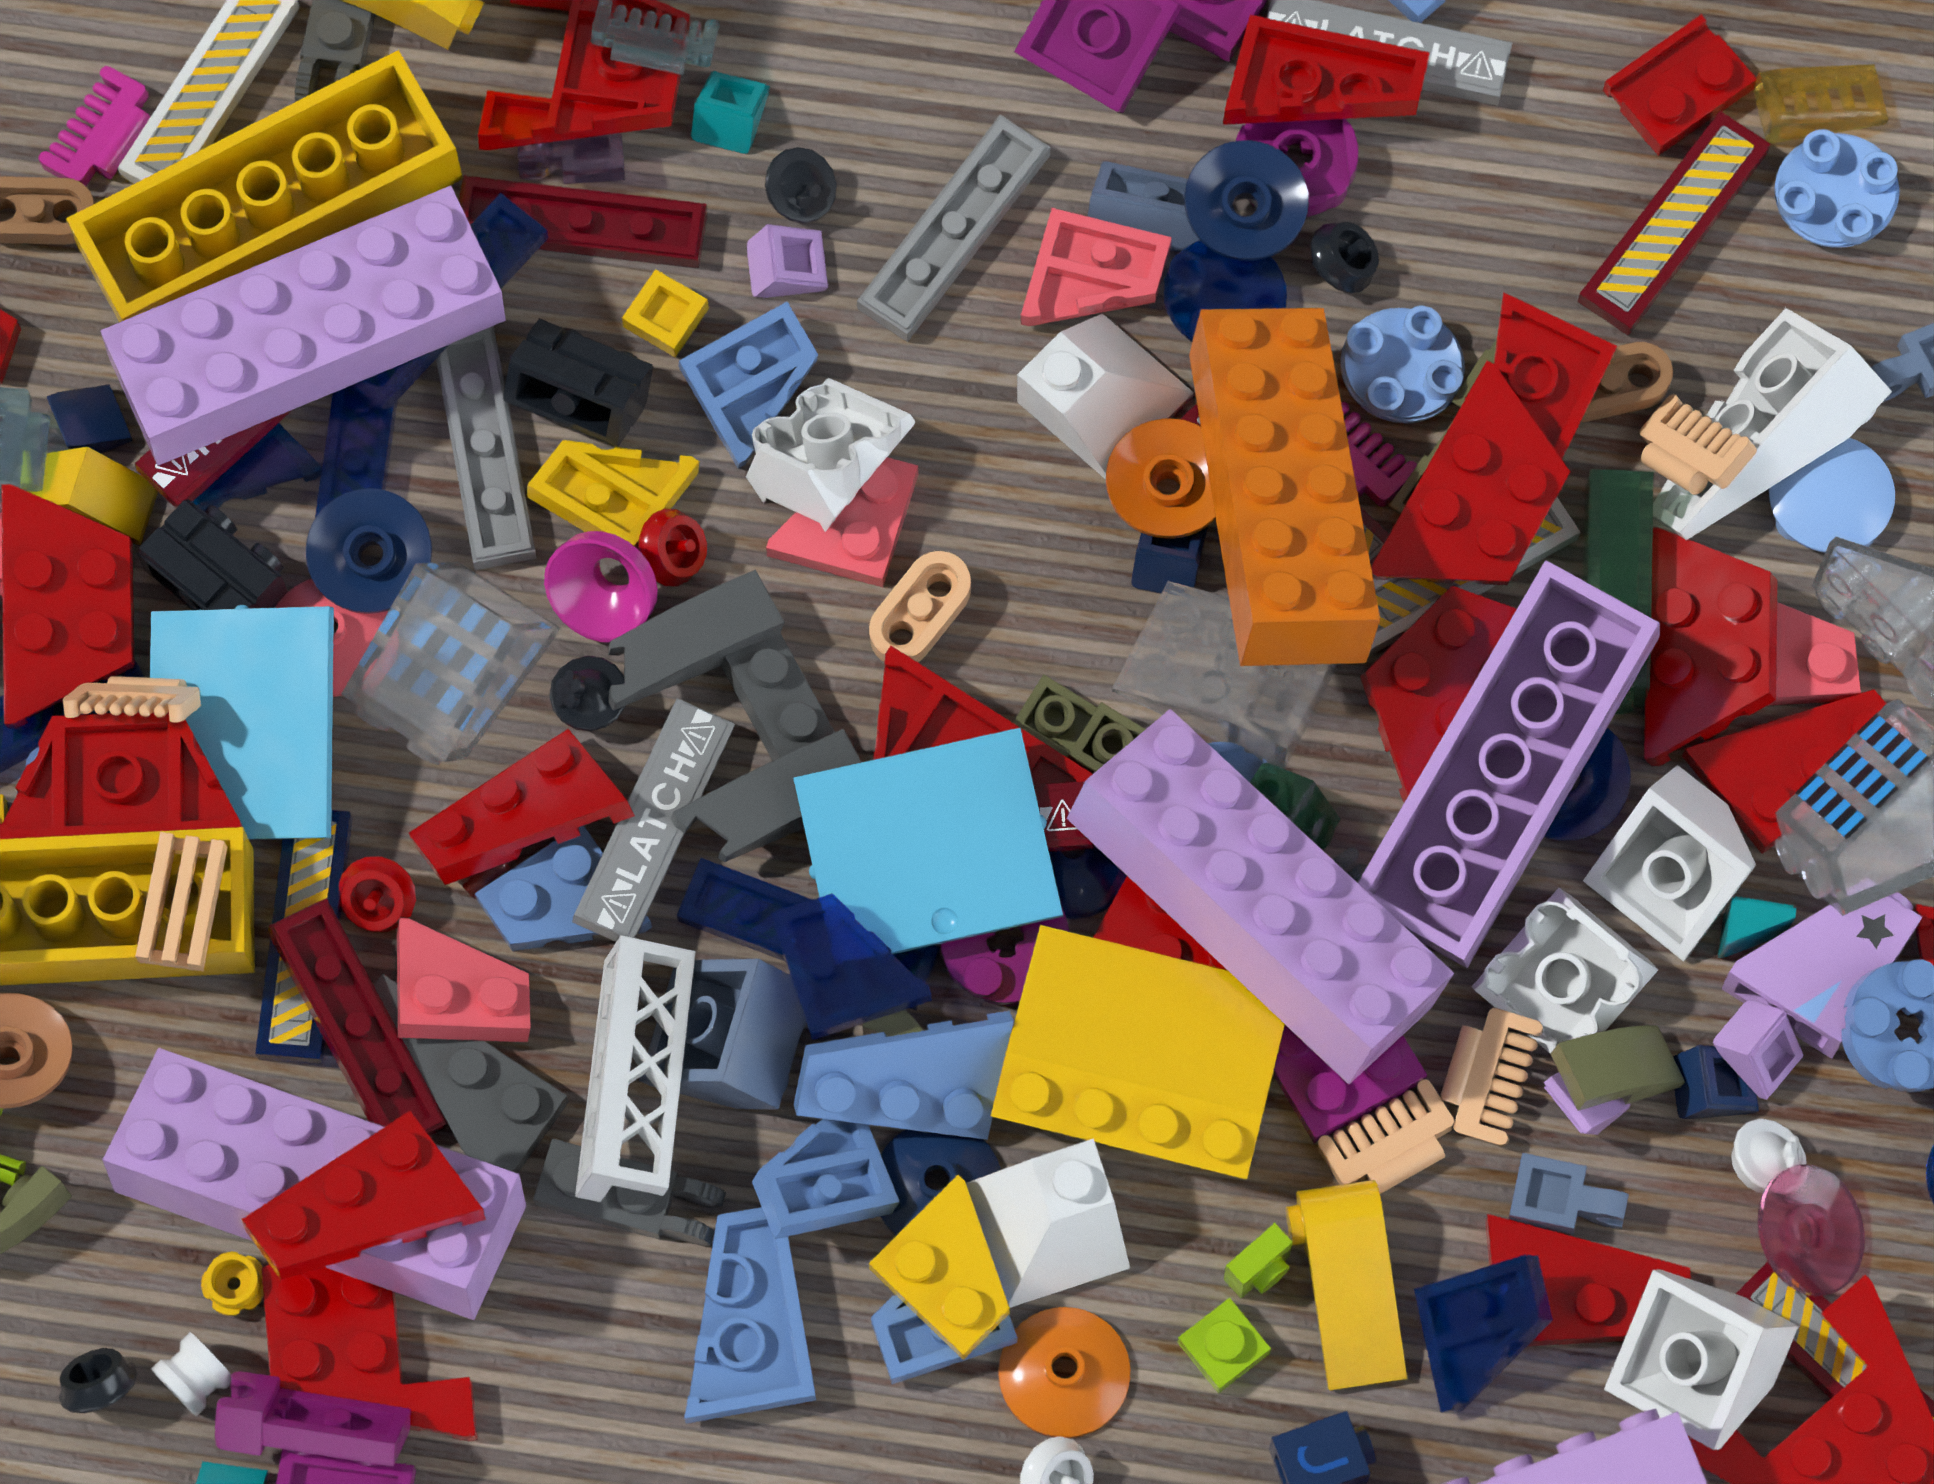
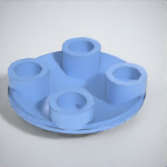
[1775,129,1900,248]
[1340,306,1465,423]
[1769,438,1895,553]

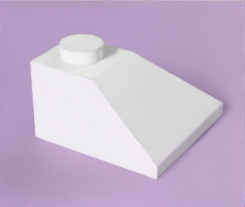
[1017,313,1194,479]
[1583,765,1756,961]
[966,1139,1130,1308]
[1604,1269,1798,1450]

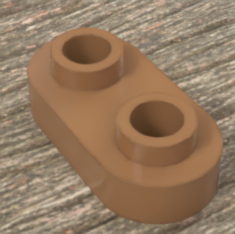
[0,176,95,245]
[1581,342,1673,423]

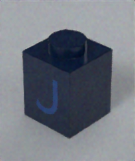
[1269,1411,1376,1484]

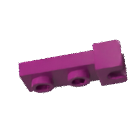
[215,1371,411,1467]

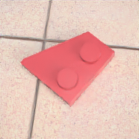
[1021,208,1172,326]
[766,457,919,587]
[1767,602,1861,706]
[397,918,531,1042]

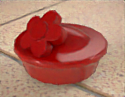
[639,509,707,587]
[337,856,416,932]

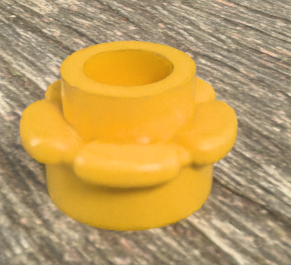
[201,1251,264,1316]

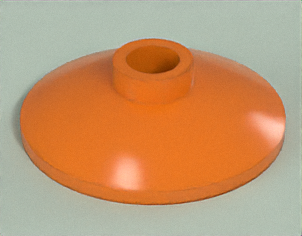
[1106,418,1216,539]
[999,1307,1130,1438]

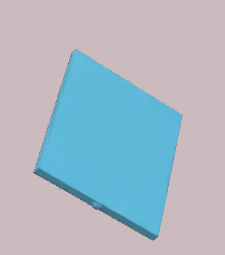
[150,605,334,840]
[793,728,1063,966]

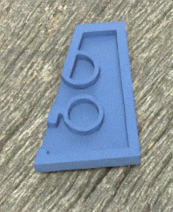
[793,1011,1014,1140]
[684,1207,816,1424]

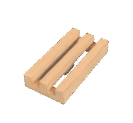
[136,832,228,971]

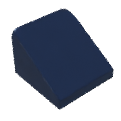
[46,384,133,454]
[1131,526,1208,598]
[1673,1045,1759,1119]

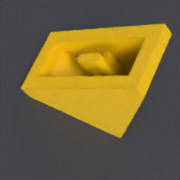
[26,447,158,545]

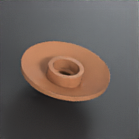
[0,993,73,1108]

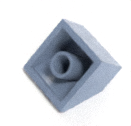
[639,959,814,1110]

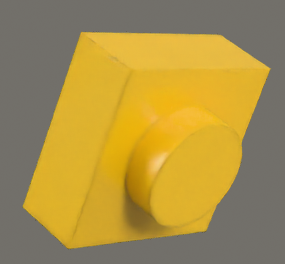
[622,269,709,358]

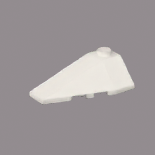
[1648,308,1892,540]

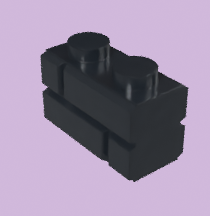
[503,318,654,448]
[137,499,288,610]

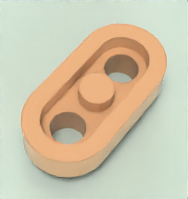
[869,551,971,662]

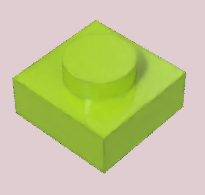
[1223,1223,1293,1298]
[1177,1297,1271,1394]

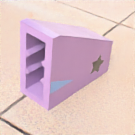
[1722,882,1922,1059]

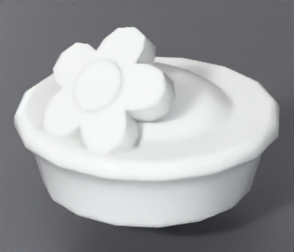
[1731,1119,1807,1195]
[1020,1436,1093,1484]

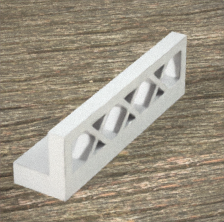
[575,935,695,1202]

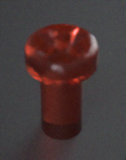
[462,863,512,899]

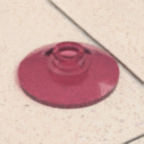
[1758,1164,1865,1296]

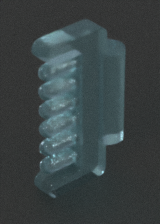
[590,0,720,75]
[0,387,50,513]

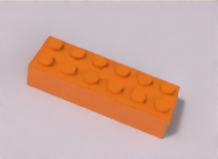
[1189,308,1380,666]

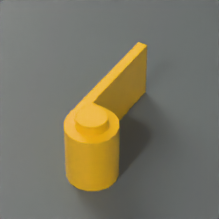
[1286,1180,1407,1391]

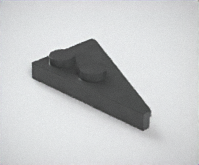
[374,974,569,1174]

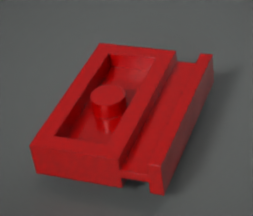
[1603,14,1757,156]

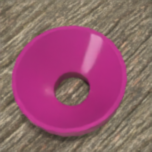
[544,531,658,642]

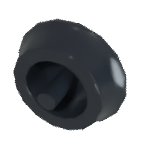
[765,147,837,223]
[1311,222,1379,294]
[549,656,626,731]
[59,1348,138,1414]

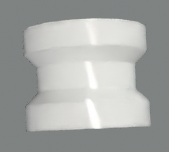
[151,1332,231,1417]

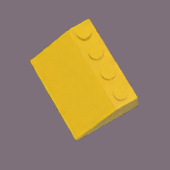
[991,925,1285,1179]

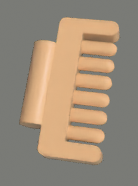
[1639,394,1757,495]
[63,676,201,722]
[1440,1008,1543,1147]
[1318,1079,1454,1194]

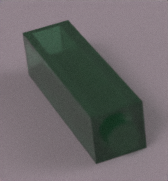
[1583,469,1654,715]

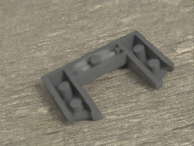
[608,569,862,862]

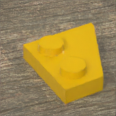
[527,440,700,550]
[869,1175,1010,1360]

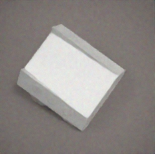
[746,378,915,532]
[1472,888,1658,1054]

